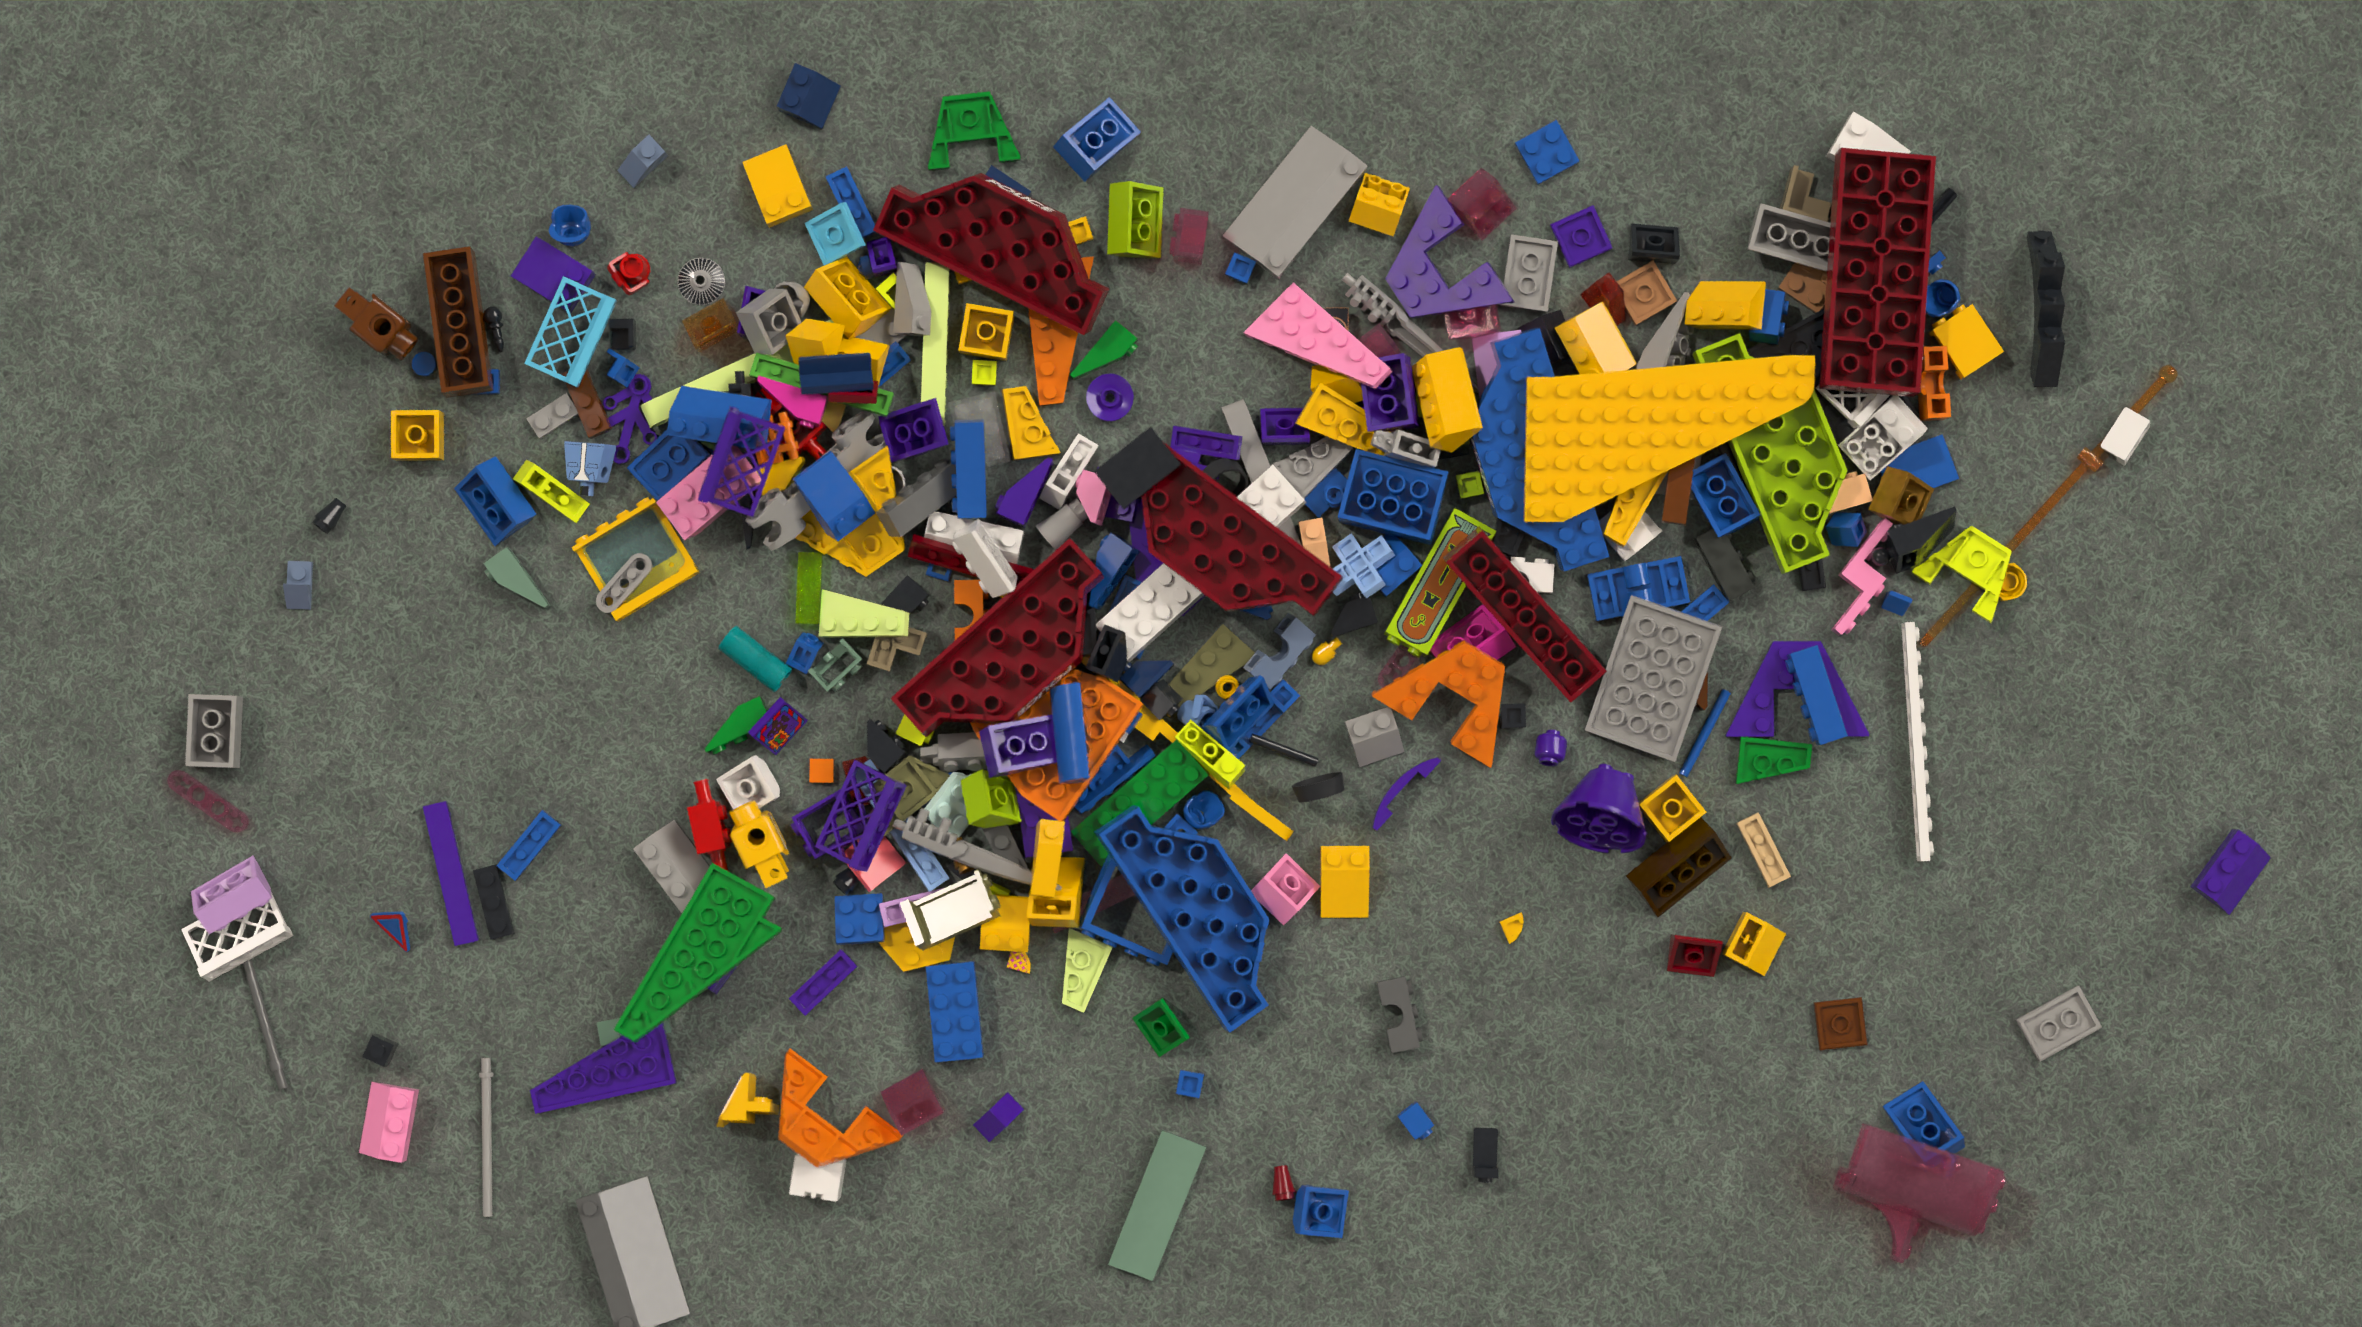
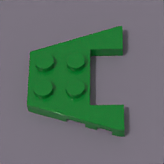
[928,91,1021,171]

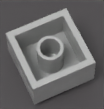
[736,289,801,355]

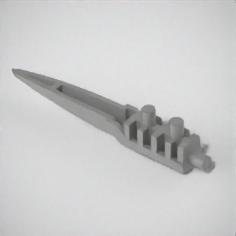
[1341,273,1479,393]
[893,808,1063,890]

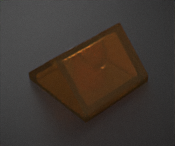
[682,298,738,353]

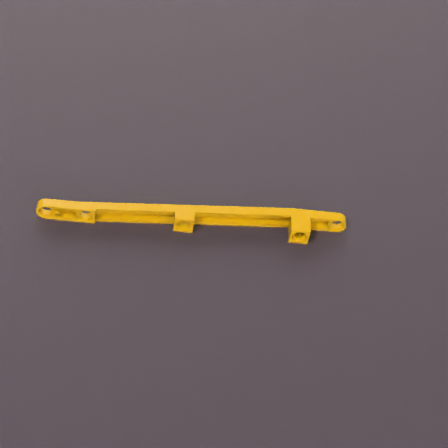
[1000,593,1293,841]

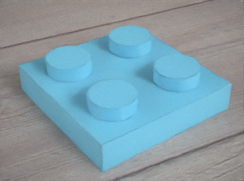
[805,202,865,266]

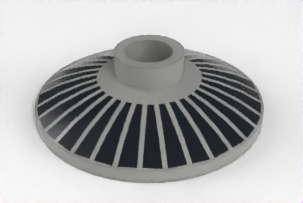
[678,258,725,305]

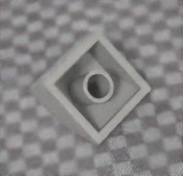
[1344,707,1404,767]

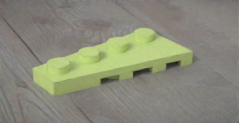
[819,589,909,638]

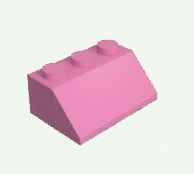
[359,1082,419,1163]

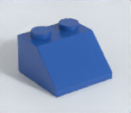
[1376,534,1422,597]

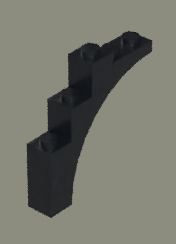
[2027,230,2065,387]

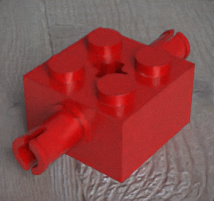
[755,388,827,461]
[687,779,733,872]

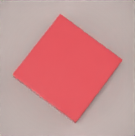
[844,836,906,892]

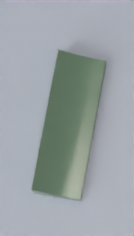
[1108,1129,1206,1281]

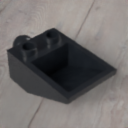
[1871,506,1957,574]

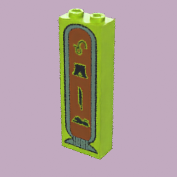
[1384,508,1496,658]

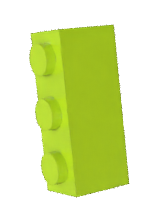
[1107,181,1163,258]

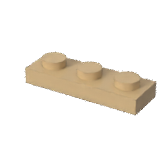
[1736,812,1791,887]

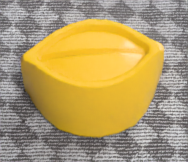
[1999,563,2027,601]

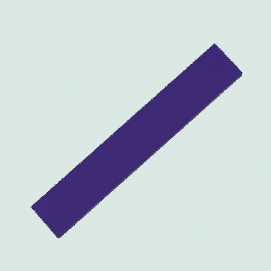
[423,801,479,946]

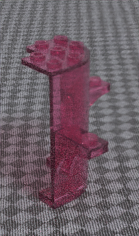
[1833,1123,2006,1263]

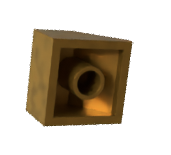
[1869,466,1934,525]

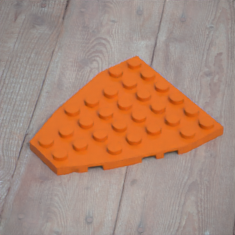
[970,669,1144,822]

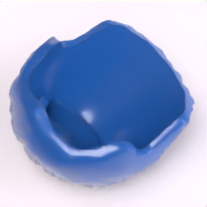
[1926,279,1961,317]
[1183,790,1225,830]

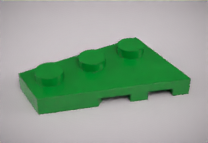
[1735,737,1812,784]

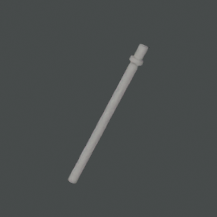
[479,1058,493,1217]

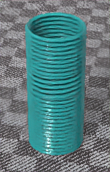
[718,626,792,692]

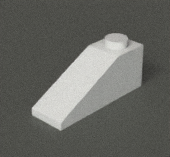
[1040,434,1099,510]

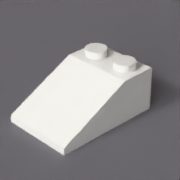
[1826,112,1911,162]

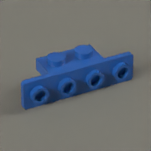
[1075,744,1155,814]

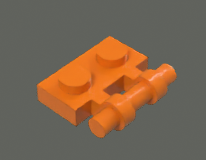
[756,411,799,465]

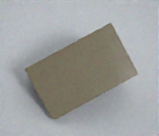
[1780,165,1831,222]
[867,627,928,672]

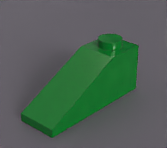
[1070,320,1138,380]

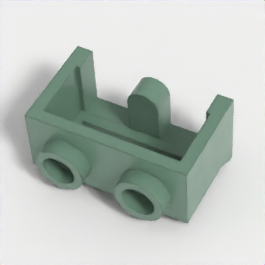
[808,638,863,692]

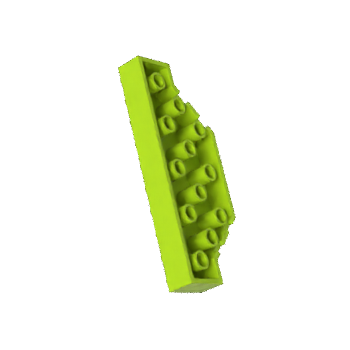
[1692,333,1848,574]

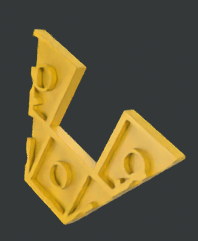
[795,446,905,577]

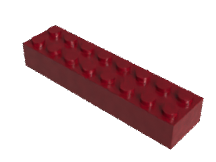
[1443,526,1607,703]

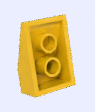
[743,145,813,228]
[1320,846,1369,918]

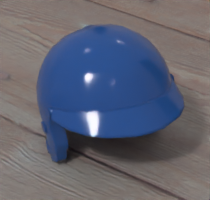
[549,205,591,246]

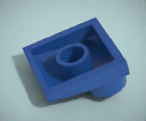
[1293,1185,1349,1238]

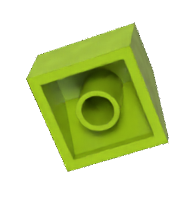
[960,770,1021,828]

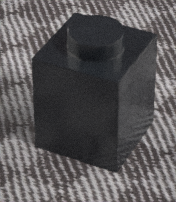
[1140,679,1183,720]
[362,1034,399,1067]

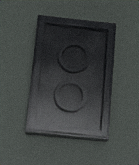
[1094,427,1181,510]

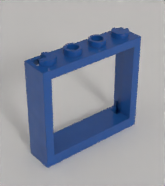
[1079,854,1173,966]

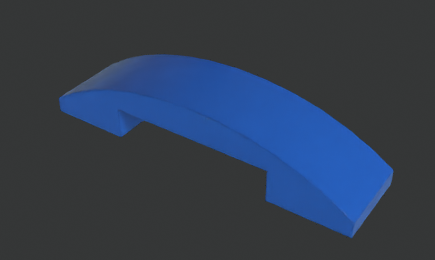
[1229,679,1300,759]

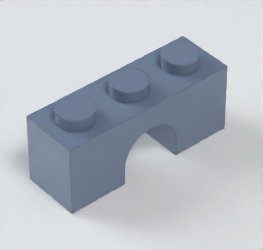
[1243,613,1316,690]

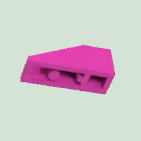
[757,375,828,429]

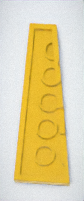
[1295,383,1394,456]
[1603,471,1668,547]

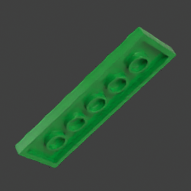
[1071,740,1209,867]

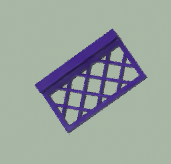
[698,406,785,517]
[815,760,907,872]

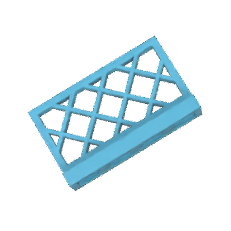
[524,276,617,388]

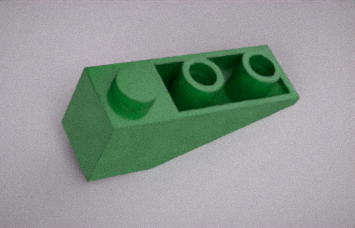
[705,696,768,755]

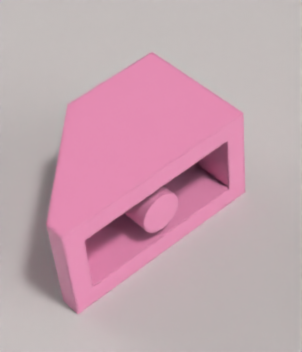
[1076,470,1112,526]

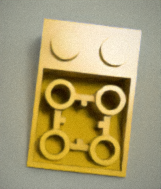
[1027,857,1085,928]

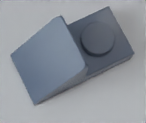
[283,561,313,610]

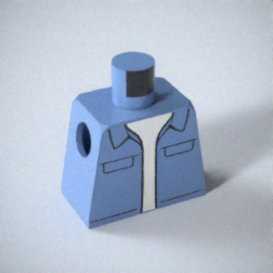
[564,441,616,496]

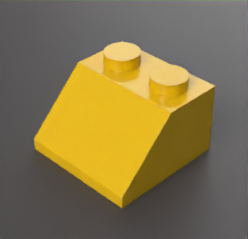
[980,894,1030,952]

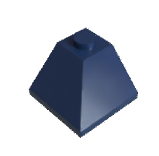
[1120,660,1174,699]

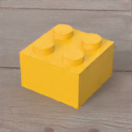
[959,303,1015,361]
[391,410,444,461]
[1639,775,1706,842]

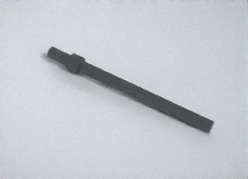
[243,959,288,1090]

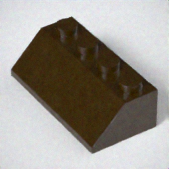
[1626,817,1732,917]

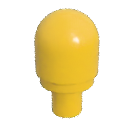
[1312,637,1342,665]

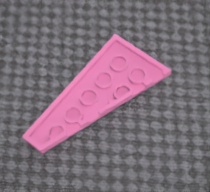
[1244,282,1392,389]

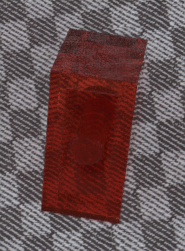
[1580,272,1626,326]

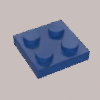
[1515,120,1579,185]
[835,893,885,945]

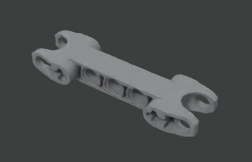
[745,411,886,551]

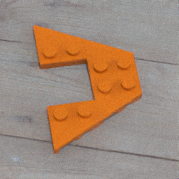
[1371,640,1505,768]
[778,1048,903,1168]

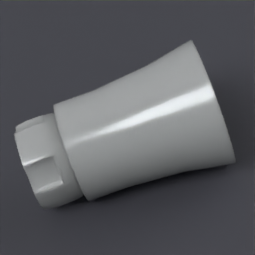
[1035,498,1088,550]

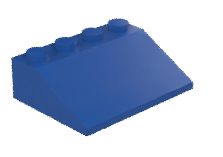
[1338,449,1448,545]

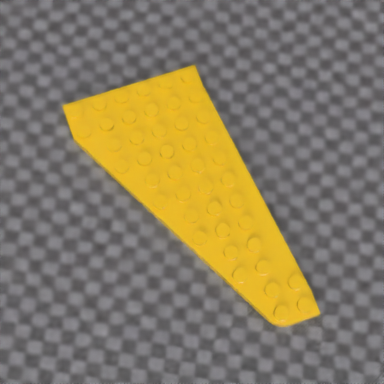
[1524,355,1815,522]

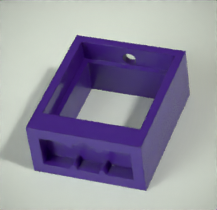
[791,789,865,859]

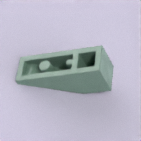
[483,547,551,609]

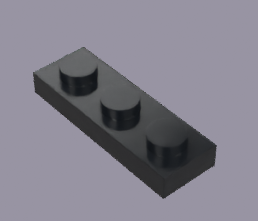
[473,864,515,940]

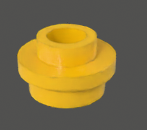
[1215,675,1239,699]

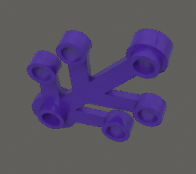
[603,374,658,464]

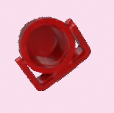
[607,252,651,295]

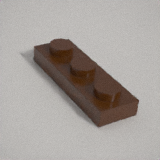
[562,369,612,439]

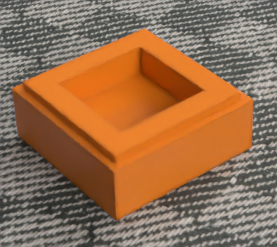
[809,759,834,783]

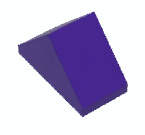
[867,237,897,278]
[973,1092,1024,1142]

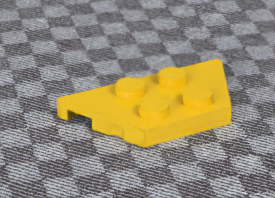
[878,922,955,972]

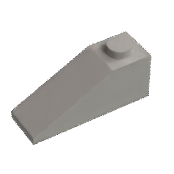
[893,262,931,336]

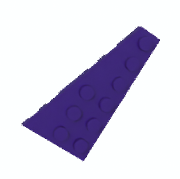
[530,1022,677,1114]

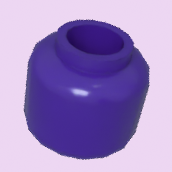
[1534,730,1567,767]

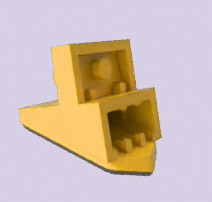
[715,1073,779,1127]

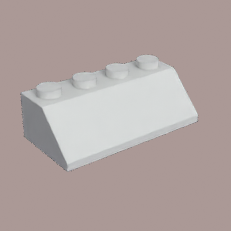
[924,511,1024,564]

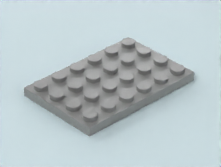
[1585,595,1723,762]

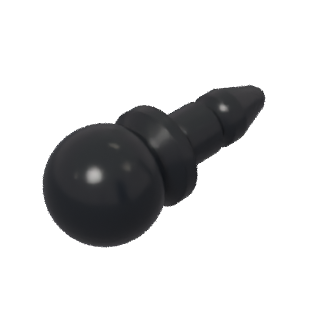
[483,307,504,352]

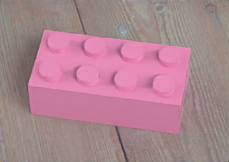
[656,446,761,540]

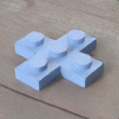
[1332,533,1395,598]

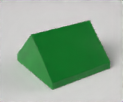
[1132,997,1190,1057]

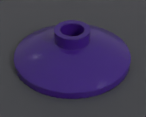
[1086,374,1134,421]

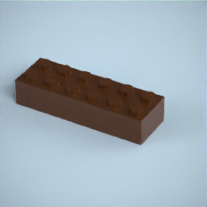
[423,246,494,398]

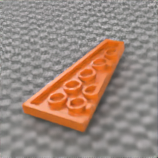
[1028,256,1094,406]

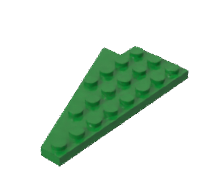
[614,863,782,1043]

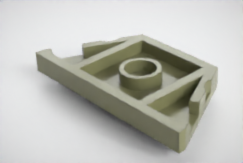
[874,755,950,836]

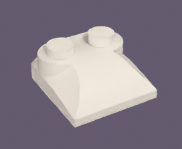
[716,755,780,809]

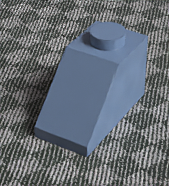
[617,135,668,188]

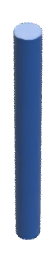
[1679,689,1731,777]

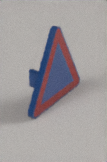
[370,912,410,952]

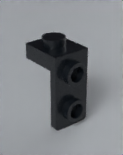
[1472,1127,1499,1183]

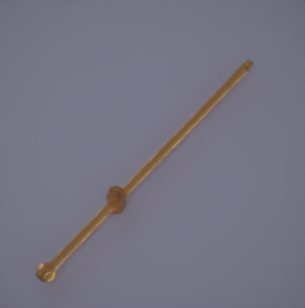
[1920,365,2178,647]

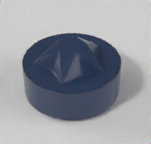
[857,255,874,280]

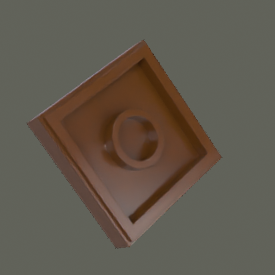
[1813,997,1867,1050]

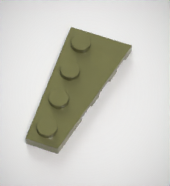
[1169,624,1255,707]

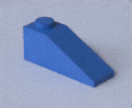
[1089,533,1140,609]

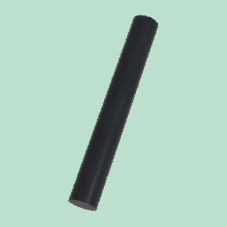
[1249,733,1319,767]

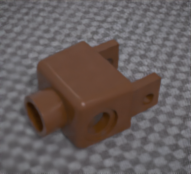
[334,287,418,361]

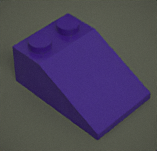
[511,236,596,314]
[878,398,949,462]
[995,457,1054,528]
[979,715,1057,778]

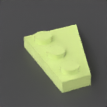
[1062,928,1112,1013]

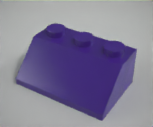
[1361,353,1420,432]
[2190,829,2271,915]

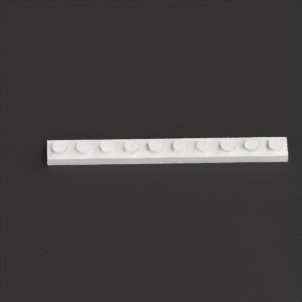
[1901,622,1934,861]

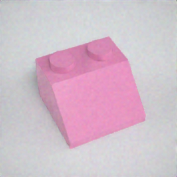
[1251,854,1320,925]

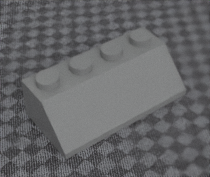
[1747,203,1830,272]
[633,820,710,913]

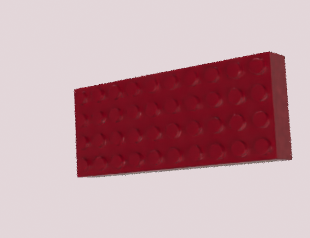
[1819,147,1936,397]

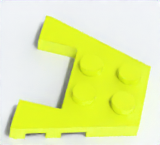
[1912,526,2012,623]

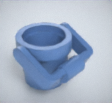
[1177,695,1218,728]

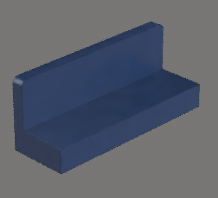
[799,353,873,395]

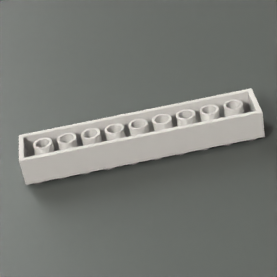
[1096,465,1306,662]

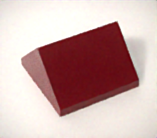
[1667,934,1722,977]

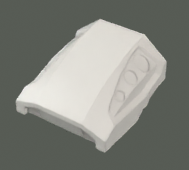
[1599,512,1662,561]

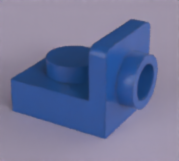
[786,632,823,674]

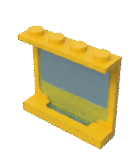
[572,497,700,622]

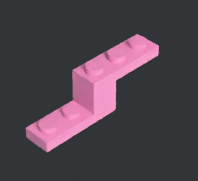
[1831,518,1893,636]

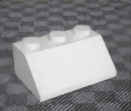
[952,518,1018,598]

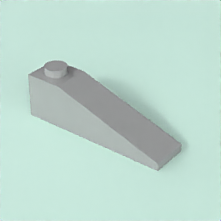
[1636,292,1694,369]

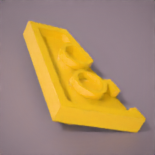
[1002,386,1061,461]

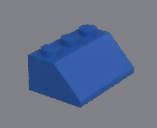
[1691,453,1761,538]
[454,456,537,546]
[1201,675,1274,751]

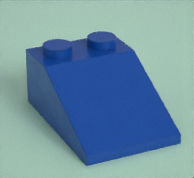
[1053,97,1141,182]
[793,451,875,541]
[1883,1081,1965,1172]

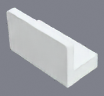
[2101,407,2150,466]

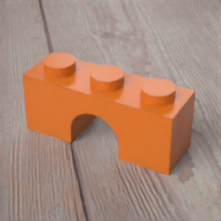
[1918,346,1951,421]
[954,580,989,640]

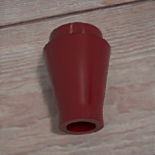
[1272,1165,1296,1201]

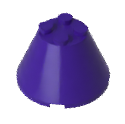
[1551,764,1647,854]

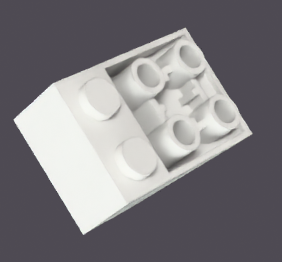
[1838,395,1928,480]

